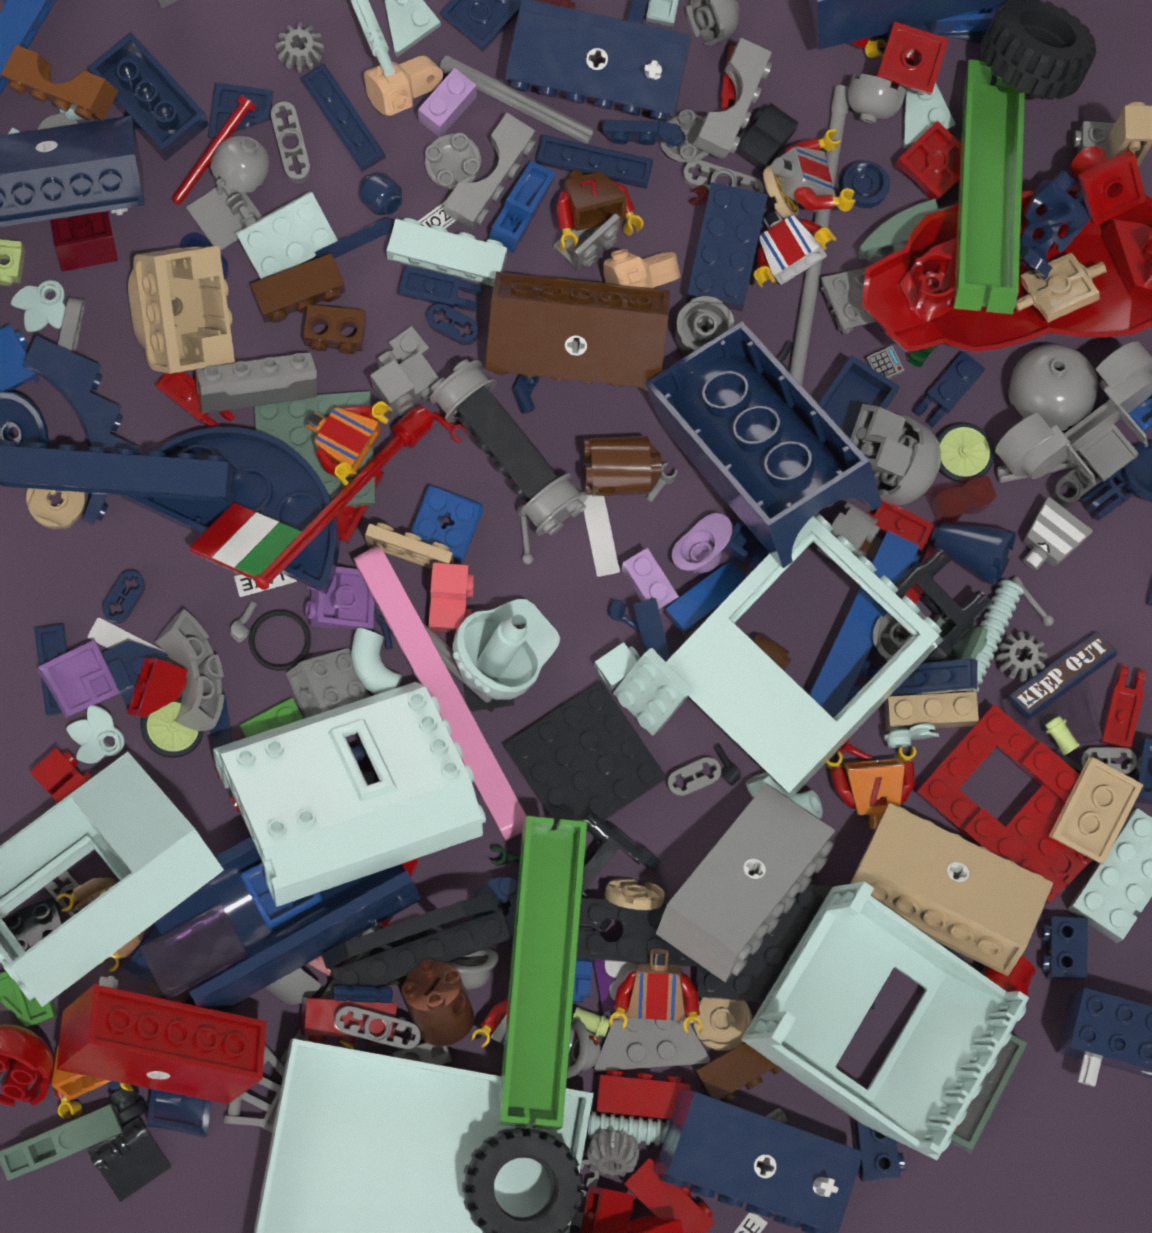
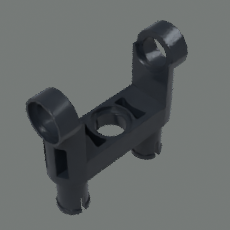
[873,548,992,662]
[581,810,661,931]

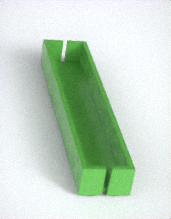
[954,60,1025,314]
[497,816,587,1130]

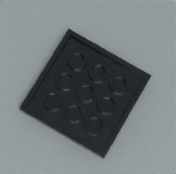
[503,681,667,833]

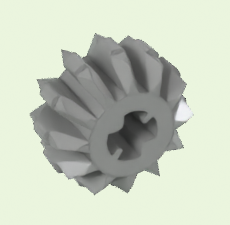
[275,22,324,73]
[996,631,1047,682]
[587,1129,639,1178]

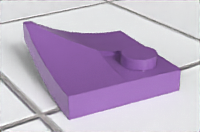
[36,640,120,719]

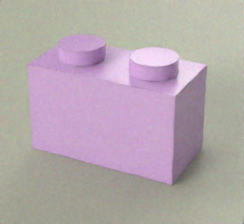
[418,68,477,137]
[621,548,679,614]

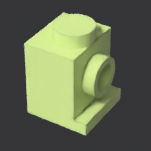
[0,239,26,286]

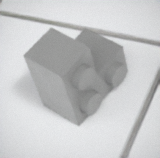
[370,351,439,418]
[850,404,913,477]

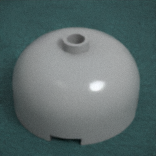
[1008,344,1098,431]
[873,416,941,505]

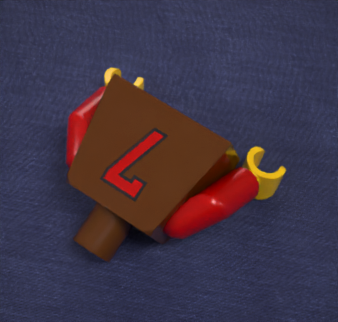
[556,170,644,252]

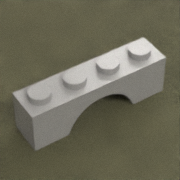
[693,38,772,160]
[444,113,537,231]

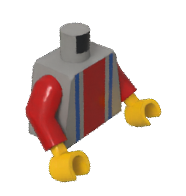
[772,129,856,212]

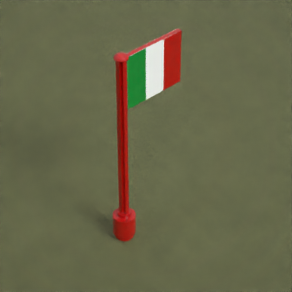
[189,406,434,590]

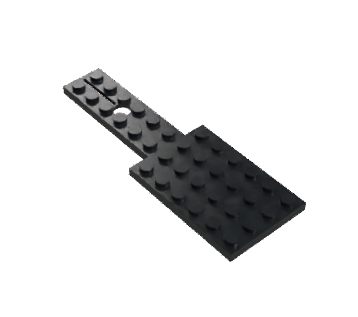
[576,885,875,1010]

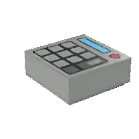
[865,346,905,380]

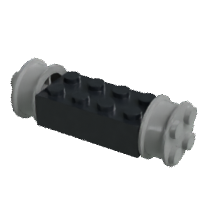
[430,359,588,536]

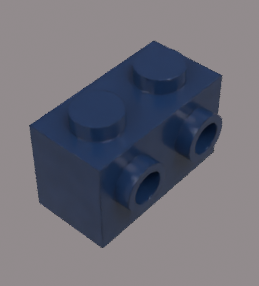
[1042,917,1088,981]
[854,1120,905,1182]

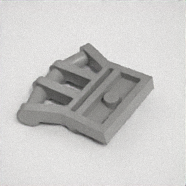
[224,1045,285,1133]

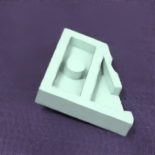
[384,0,441,57]
[903,83,956,149]

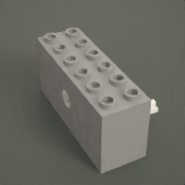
[656,784,835,983]

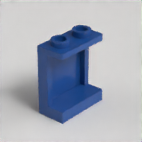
[0,324,41,392]

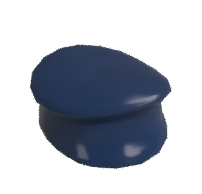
[839,160,890,208]

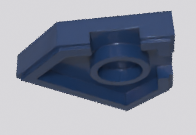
[102,640,169,707]

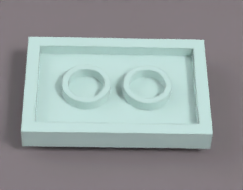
[235,191,338,280]
[613,648,692,736]

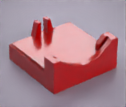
[894,120,961,203]

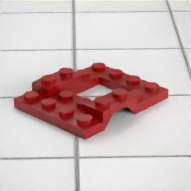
[916,704,1080,876]

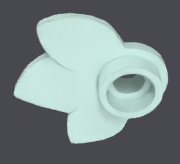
[11,280,66,332]
[66,705,125,763]
[884,723,939,748]

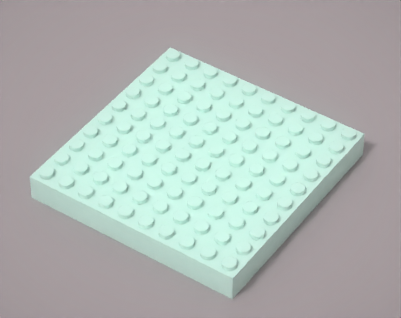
[254,1039,593,1233]

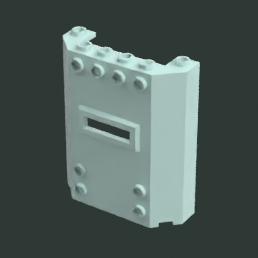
[213,682,486,907]

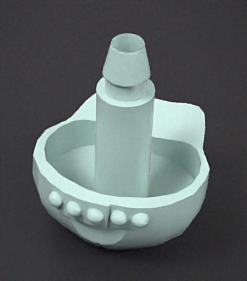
[452,599,560,700]

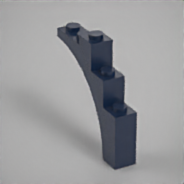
[23,336,141,525]

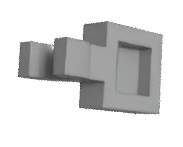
[378,326,429,368]

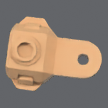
[364,56,443,116]
[604,249,681,288]

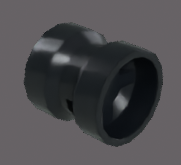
[109,1085,149,1124]

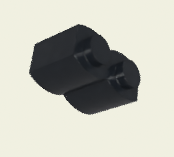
[736,103,799,172]

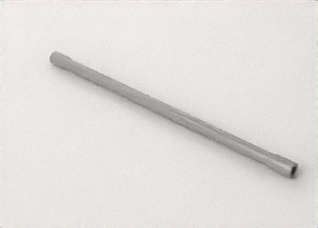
[790,85,849,386]

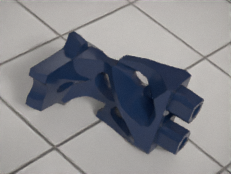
[1019,171,1090,281]

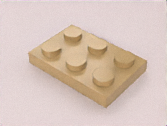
[365,523,454,569]
[1049,757,1143,864]

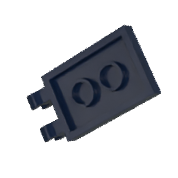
[440,0,521,52]

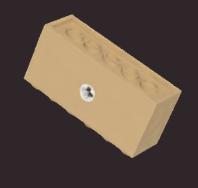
[850,803,1053,976]

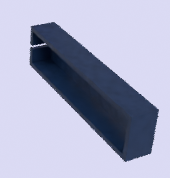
[722,355,900,571]
[0,440,236,503]

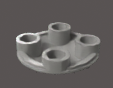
[660,109,709,163]
[425,133,482,189]

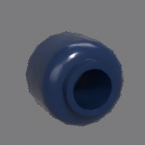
[360,173,403,215]

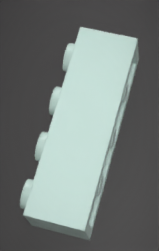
[387,218,507,287]

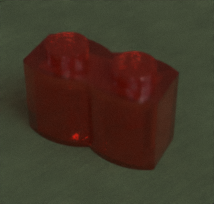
[930,477,997,524]

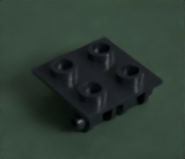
[1,897,62,952]
[87,1117,171,1202]

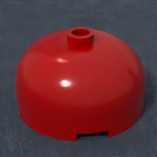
[0,1024,55,1107]

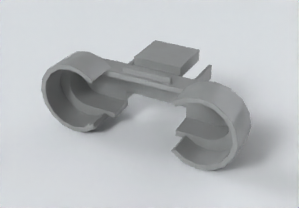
[995,341,1152,486]

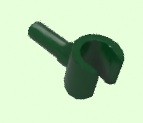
[907,345,939,367]
[490,847,520,867]

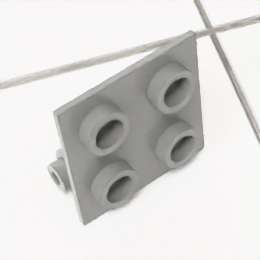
[186,178,263,252]
[821,267,877,335]

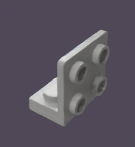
[553,213,620,272]
[286,648,370,718]

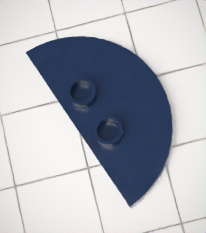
[120,427,340,595]

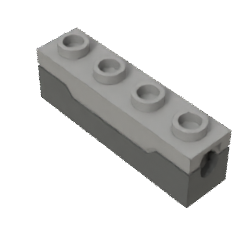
[195,352,317,414]

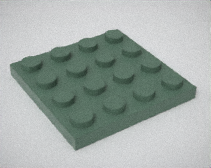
[255,391,376,507]

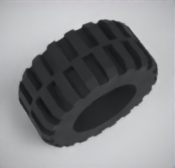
[981,0,1096,100]
[462,1127,584,1233]

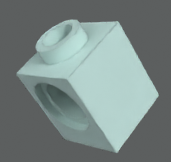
[594,642,640,691]

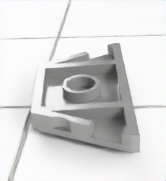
[594,1012,710,1072]

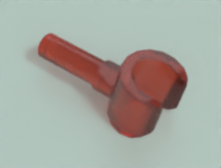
[689,185,709,206]

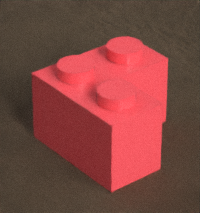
[428,563,474,634]

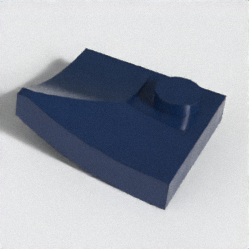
[147,1089,211,1138]

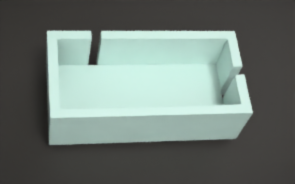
[1067,808,1152,943]

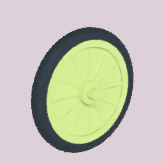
[937,423,995,483]
[141,698,204,758]

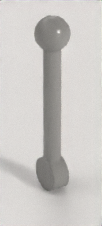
[517,505,533,564]
[1011,576,1054,626]

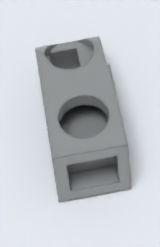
[391,1043,452,1066]

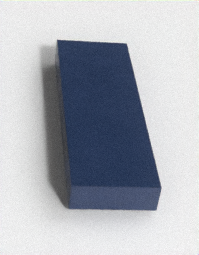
[34,624,68,716]

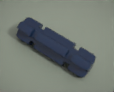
[333,984,393,1004]

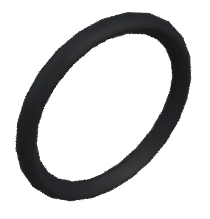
[249,610,311,671]

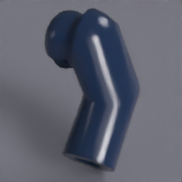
[513,375,539,414]

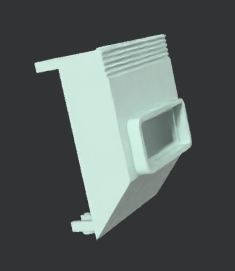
[741,881,1029,1160]

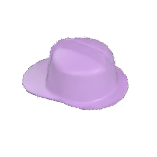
[672,513,732,573]

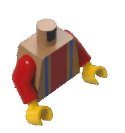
[609,948,703,1035]

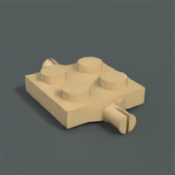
[1015,252,1107,322]

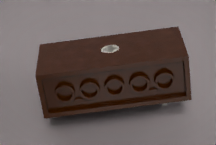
[485,272,670,390]

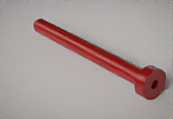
[172,95,257,205]

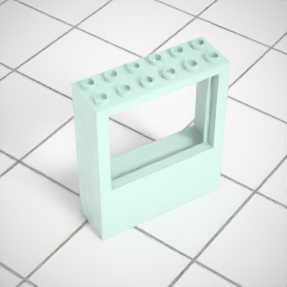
[666,514,943,795]
[0,752,224,1007]

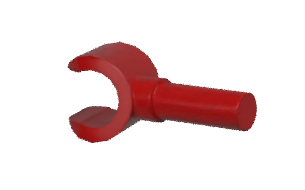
[433,412,469,443]
[836,739,872,761]

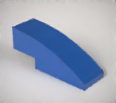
[489,161,556,253]
[665,560,747,635]

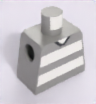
[1023,497,1093,571]

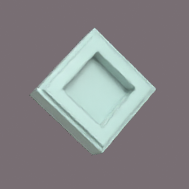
[646,0,679,27]

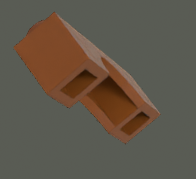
[1,45,118,121]

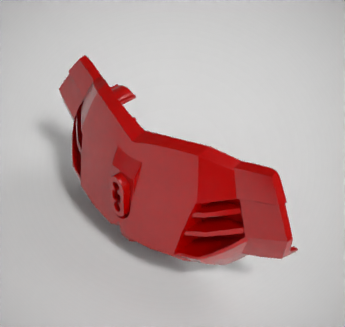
[862,185,1152,352]

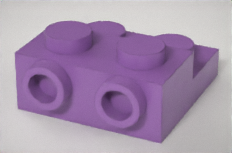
[305,567,375,631]

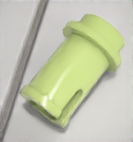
[1045,715,1080,755]
[571,1007,609,1037]

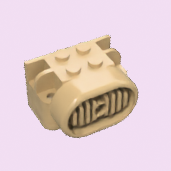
[128,246,235,374]

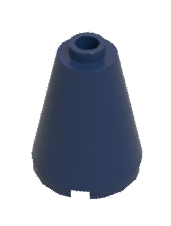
[931,521,1016,586]

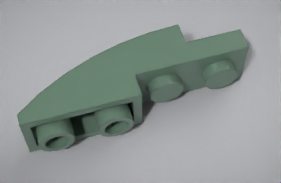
[858,199,955,261]
[0,1104,123,1181]

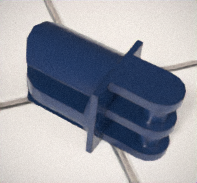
[1080,468,1136,521]

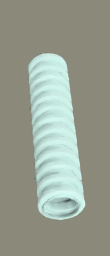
[967,580,1024,693]
[588,1112,671,1146]

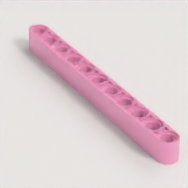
[353,545,526,841]

